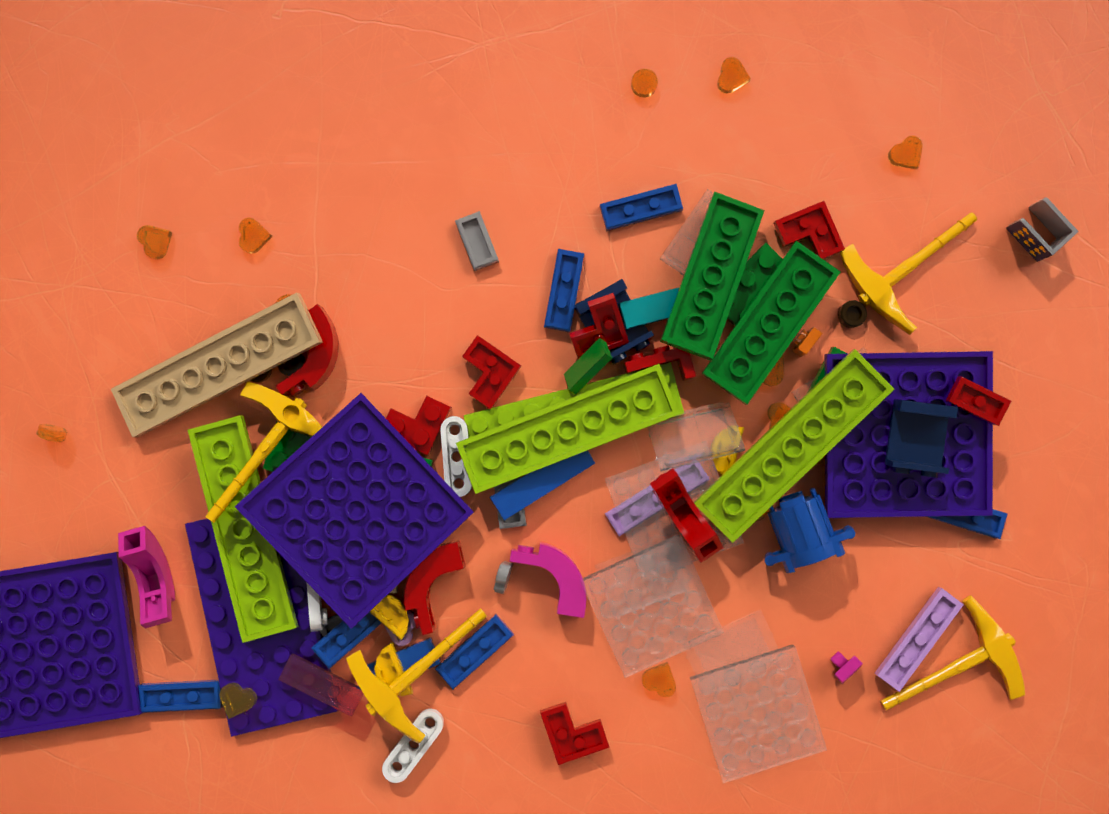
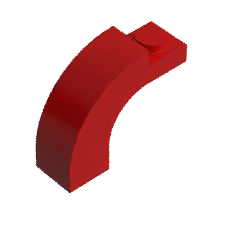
[276,304,339,397]
[650,468,723,563]
[404,540,466,635]

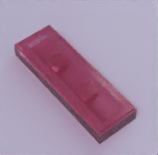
[278,653,364,717]

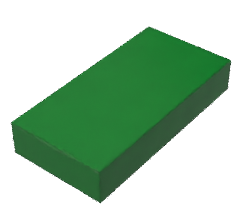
[564,338,612,394]

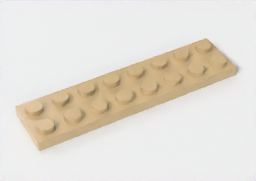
[111,293,323,437]

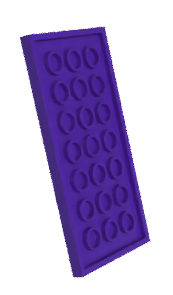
[185,519,339,737]

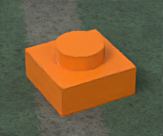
[792,327,823,357]

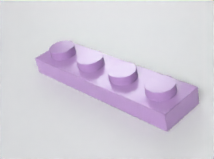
[875,587,964,692]

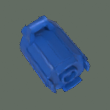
[765,488,856,573]

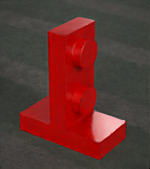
[623,345,696,381]

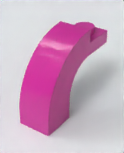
[118,526,175,629]
[510,542,586,618]

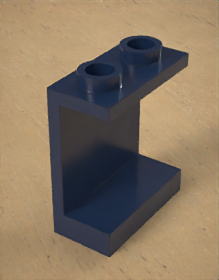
[574,279,654,365]
[885,399,958,478]

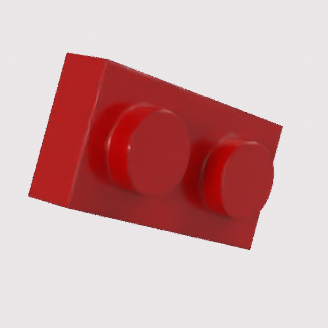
[945,376,1012,426]

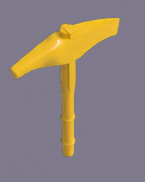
[840,212,977,335]
[205,381,322,523]
[880,595,1025,710]
[346,608,487,744]

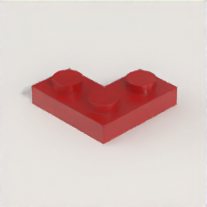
[773,201,845,259]
[569,293,629,359]
[462,335,521,410]
[386,395,452,455]
[540,702,610,765]

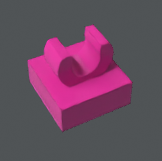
[831,651,863,684]

